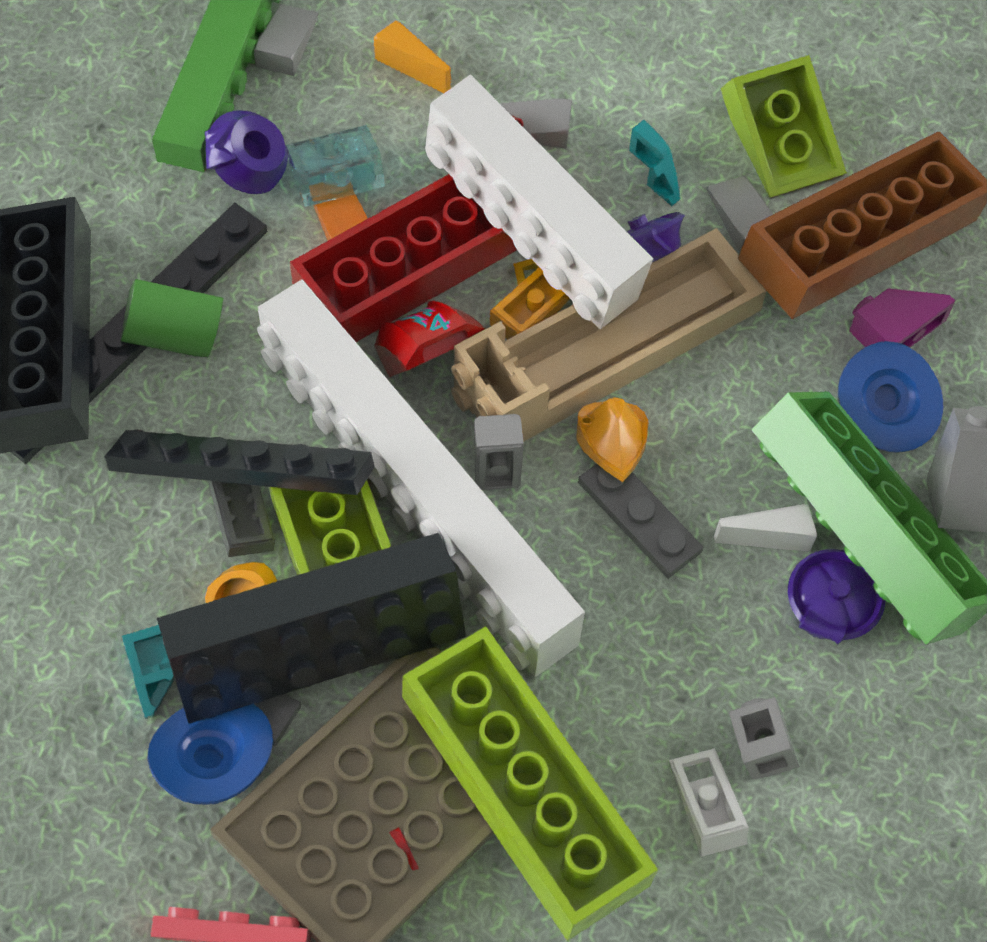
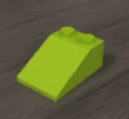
[720,55,847,198]

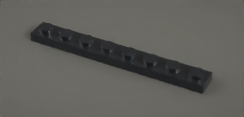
[11,203,268,464]

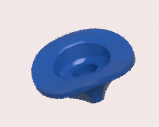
[838,341,944,453]
[148,704,273,805]

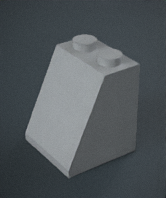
[927,406,987,533]

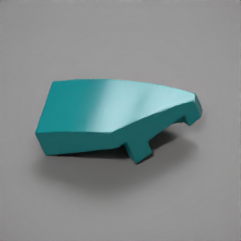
[629,120,681,206]
[122,625,175,719]

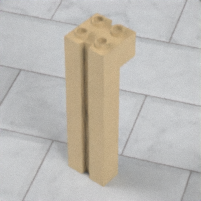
[451,228,767,442]

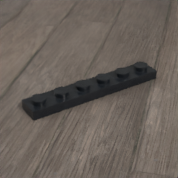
[104,429,375,495]

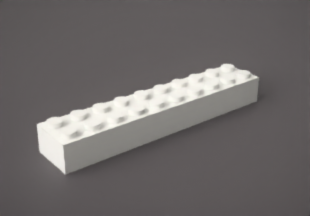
[257,279,585,677]

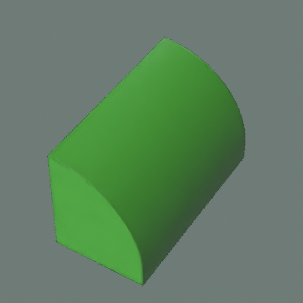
[120,279,223,357]

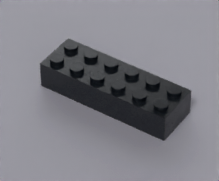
[0,197,91,454]
[157,532,466,724]

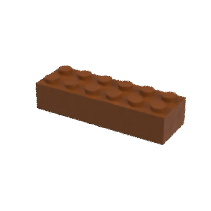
[738,131,987,320]

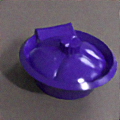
[205,110,288,194]
[626,212,685,262]
[788,549,886,645]

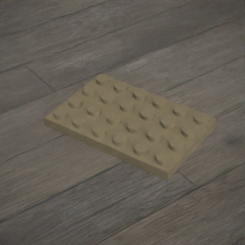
[210,647,494,942]

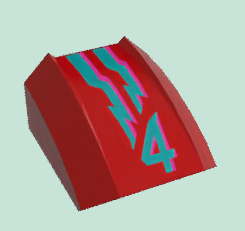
[374,301,485,377]

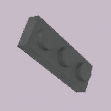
[578,464,704,579]

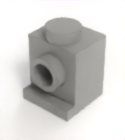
[729,697,800,779]

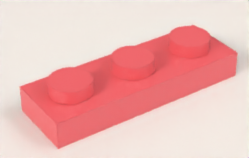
[151,907,311,942]

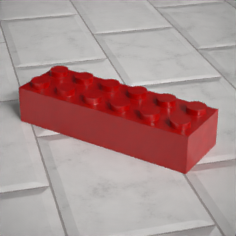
[290,174,517,342]

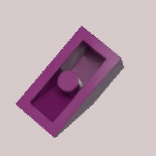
[849,288,955,347]

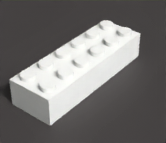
[425,74,653,330]

